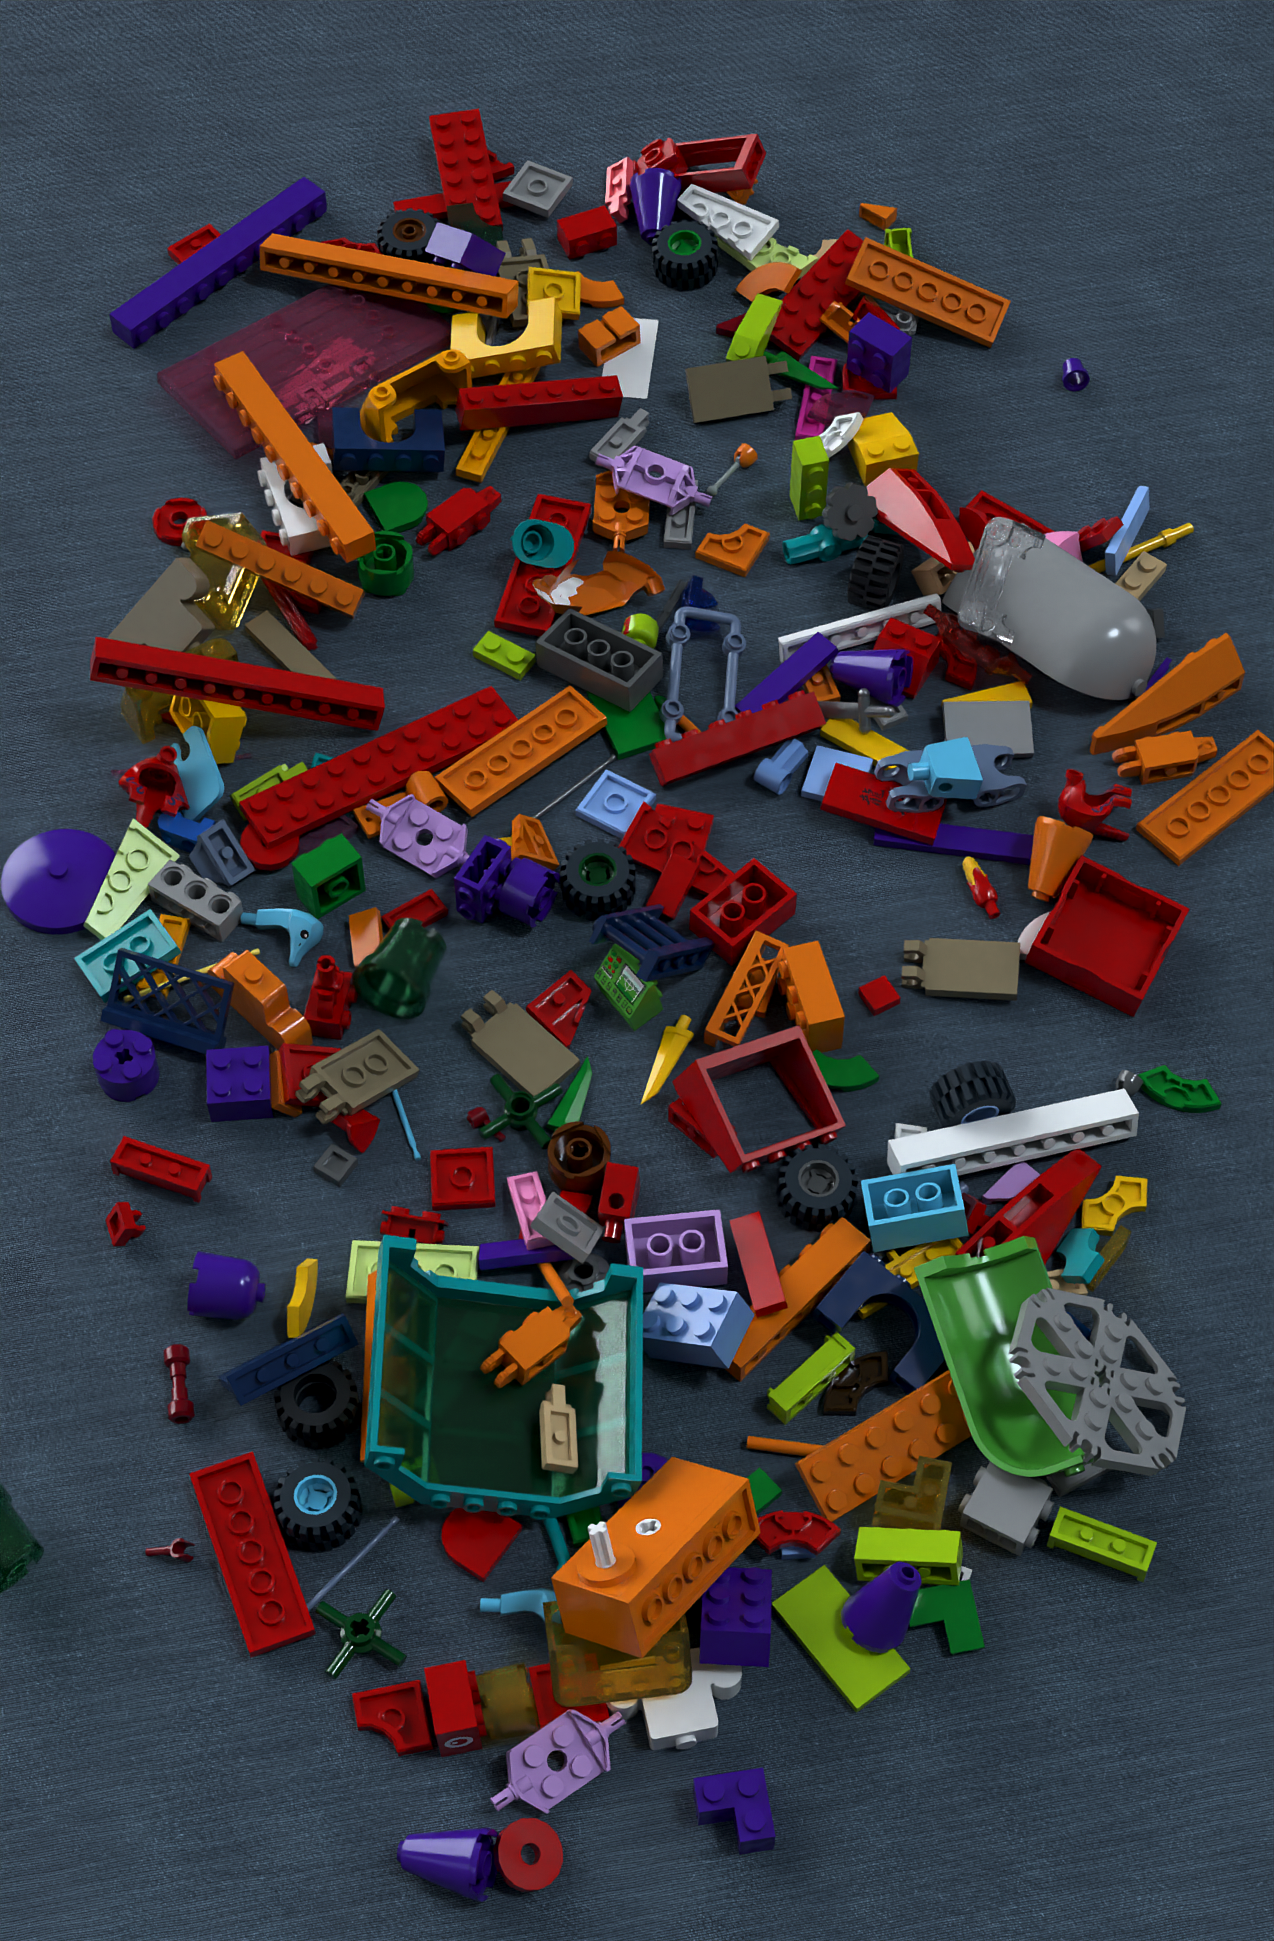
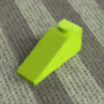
[725,293,783,362]

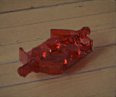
[923,604,1033,685]

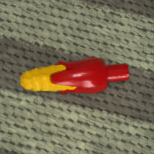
[962,856,1001,919]

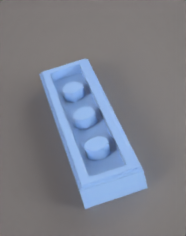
[1105,486,1150,576]

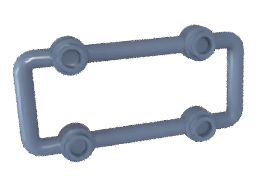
[659,606,746,743]

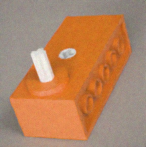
[551,1457,761,1658]

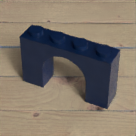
[331,407,445,472]
[811,1251,945,1395]

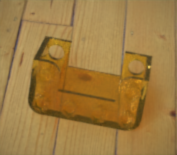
[543,1601,692,1707]

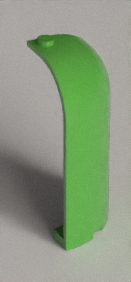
[914,1236,1093,1477]

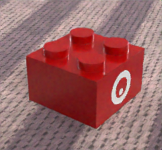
[424,1660,487,1757]

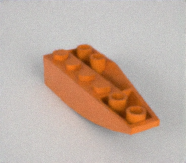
[1089,633,1245,755]

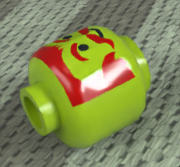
[621,613,659,649]

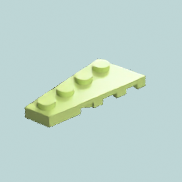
[714,234,818,292]
[83,818,180,940]

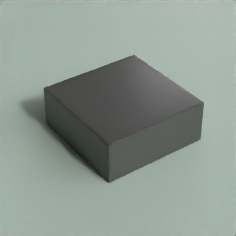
[313,1144,358,1187]

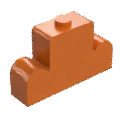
[208,950,313,1051]

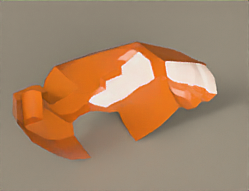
[532,551,665,615]

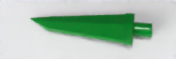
[763,351,839,390]
[546,1056,592,1139]

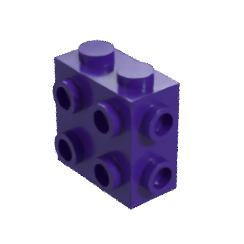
[454,835,513,923]

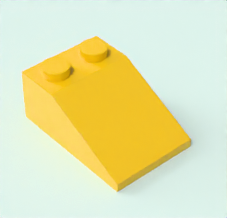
[847,412,919,486]
[169,695,247,764]

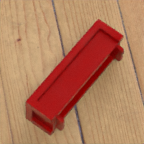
[110,1136,212,1203]

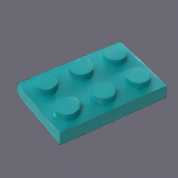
[74,909,182,1003]

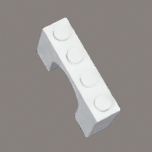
[257,443,332,556]

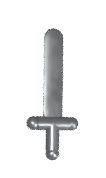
[818,688,895,734]

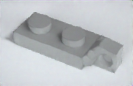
[589,408,649,470]

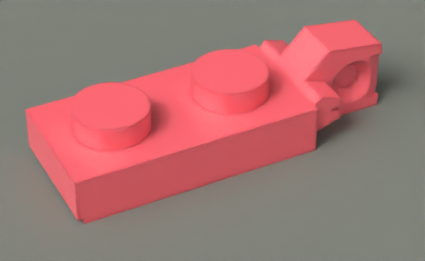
[605,157,634,223]

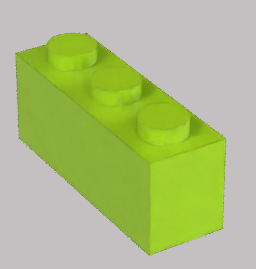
[789,436,829,520]
[854,1527,963,1585]

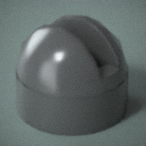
[1115,1070,1143,1097]

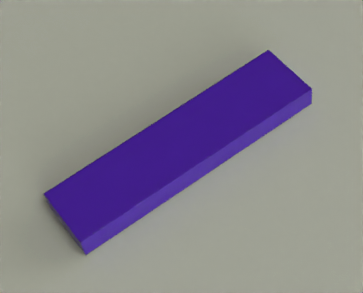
[735,632,839,713]

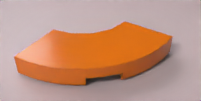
[735,262,802,302]
[577,271,624,308]

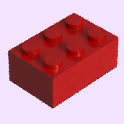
[689,858,797,966]

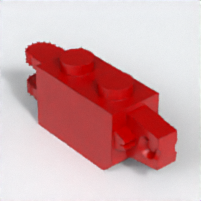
[416,486,502,556]

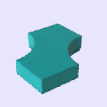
[1056,1228,1105,1284]

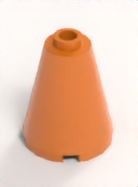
[1027,816,1094,902]

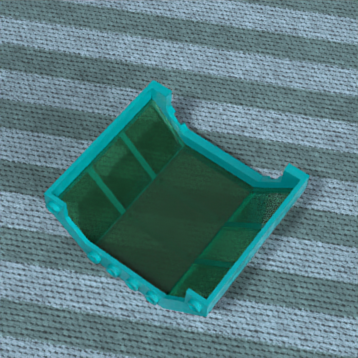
[365,1235,643,1520]

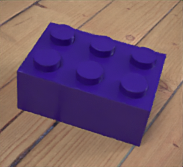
[699,1567,772,1667]

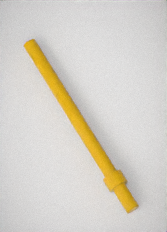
[1089,522,1194,573]

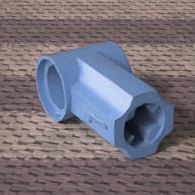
[754,738,808,795]

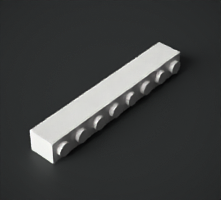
[887,1089,1139,1175]

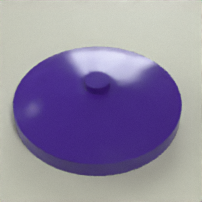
[1,829,115,935]

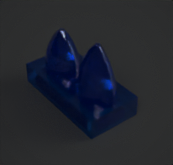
[681,575,720,633]

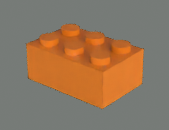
[777,941,845,1053]

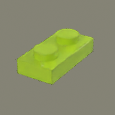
[473,631,536,681]

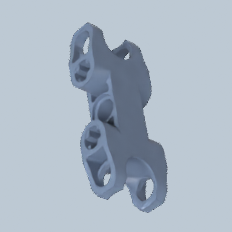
[874,744,1027,813]

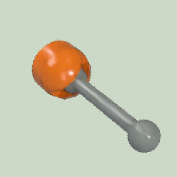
[707,443,758,496]

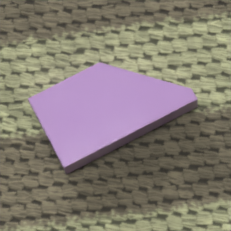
[982,1161,1040,1204]

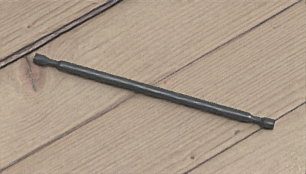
[510,755,616,838]

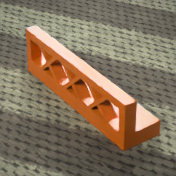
[704,931,789,1047]

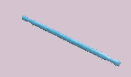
[391,1089,421,1161]

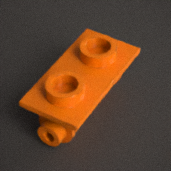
[819,301,860,344]

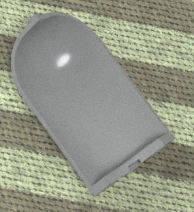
[942,523,1156,700]

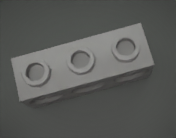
[148,859,243,942]

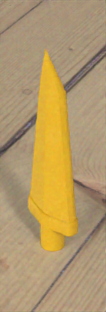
[641,1015,694,1104]

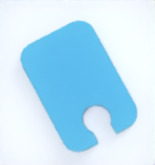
[171,726,224,821]

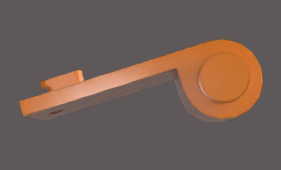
[353,771,448,839]

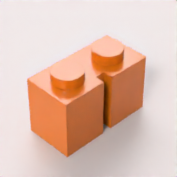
[578,306,641,367]

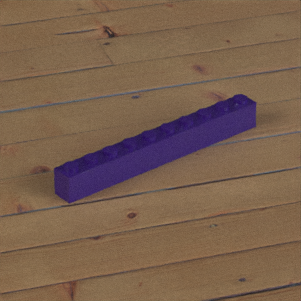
[109,177,327,349]

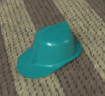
[510,519,574,568]

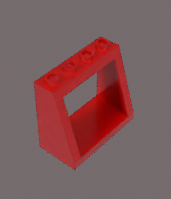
[672,1025,846,1173]

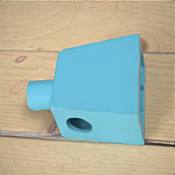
[907,737,983,799]

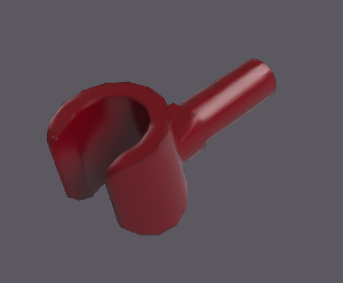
[467,1107,506,1143]
[145,1538,195,1562]

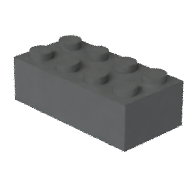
[535,608,663,712]

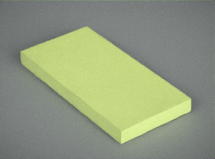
[346,1240,480,1307]

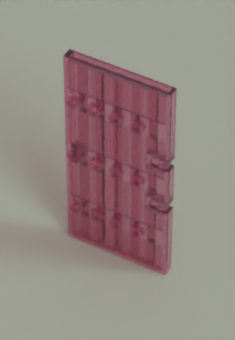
[157,284,452,459]

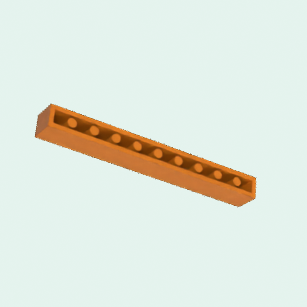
[260,233,519,319]
[213,351,376,563]

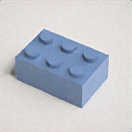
[643,1282,755,1369]

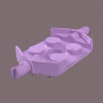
[595,446,713,515]
[366,794,469,878]
[490,1709,626,1814]

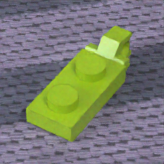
[229,761,308,821]

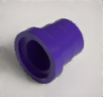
[1062,358,1090,392]

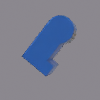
[158,811,215,853]

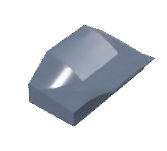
[189,819,255,886]

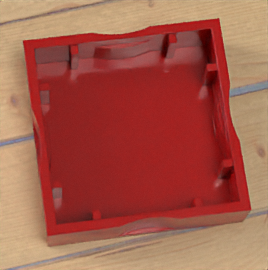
[1025,855,1190,1017]

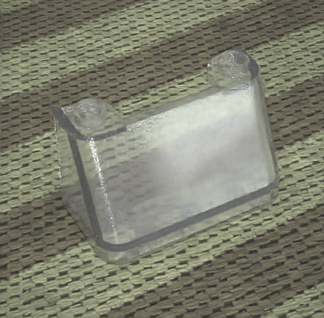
[957,517,1046,646]

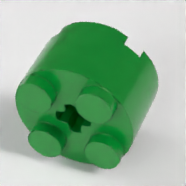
[357,531,414,596]

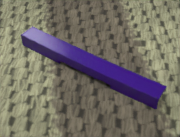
[1137,657,1172,698]

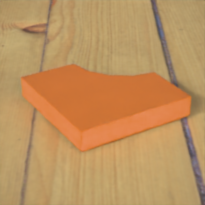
[695,523,770,577]

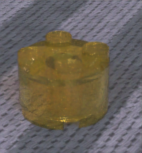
[476,1662,540,1741]

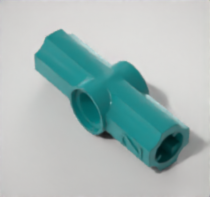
[782,524,868,565]

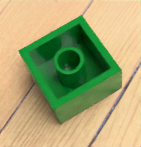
[291,833,366,919]

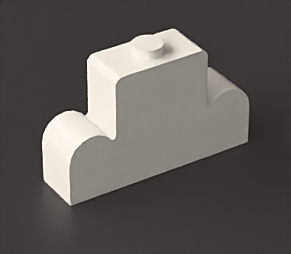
[600,1647,742,1750]

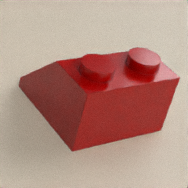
[873,617,942,699]

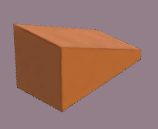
[859,203,897,231]

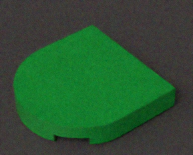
[364,482,428,533]

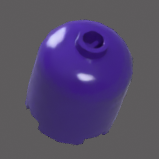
[187,1251,266,1320]

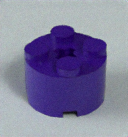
[494,857,561,927]
[93,1029,160,1102]

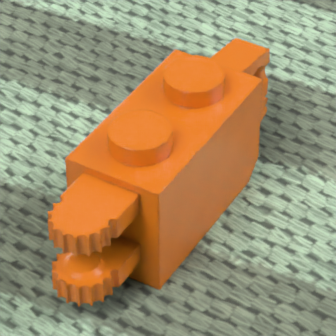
[1112,730,1218,785]
[480,1305,582,1388]

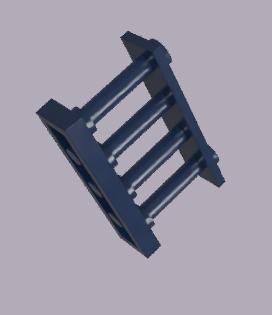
[589,904,716,982]

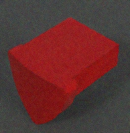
[330,1109,380,1153]

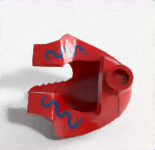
[118,746,190,829]
[1058,769,1132,842]

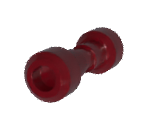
[163,1344,195,1424]

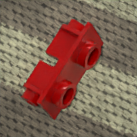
[380,1206,448,1244]

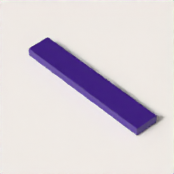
[873,823,1034,865]

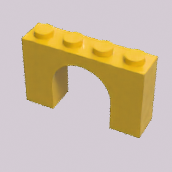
[450,297,562,378]

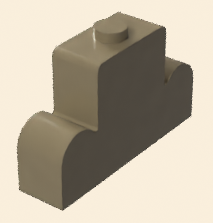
[107,558,215,654]

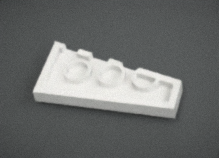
[677,183,779,261]

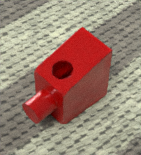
[598,1162,641,1243]

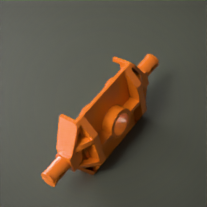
[592,454,650,552]

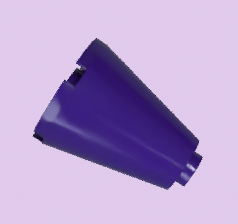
[630,168,681,245]
[830,649,913,707]
[841,1562,922,1653]
[397,1828,498,1902]

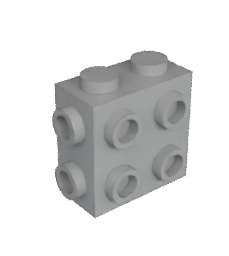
[958,1461,1054,1556]

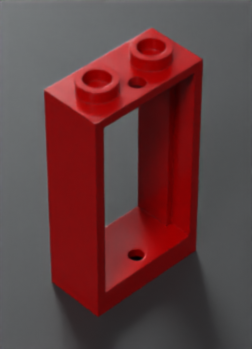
[668,134,766,197]

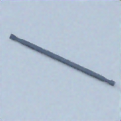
[306,1516,400,1611]

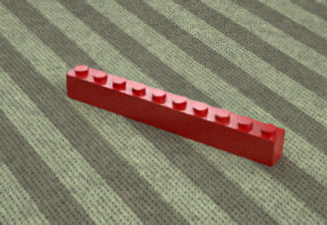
[90,637,385,731]

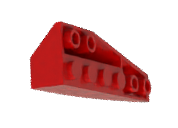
[866,468,977,573]
[955,1149,1102,1265]

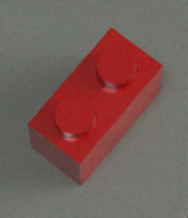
[557,205,617,260]

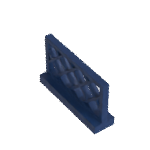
[100,948,234,1054]
[217,1314,359,1406]

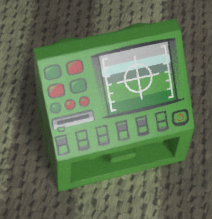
[594,944,664,1031]

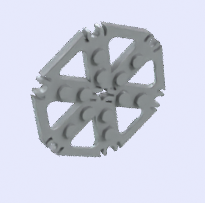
[1009,1288,1186,1476]

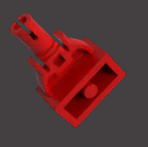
[304,955,358,1040]

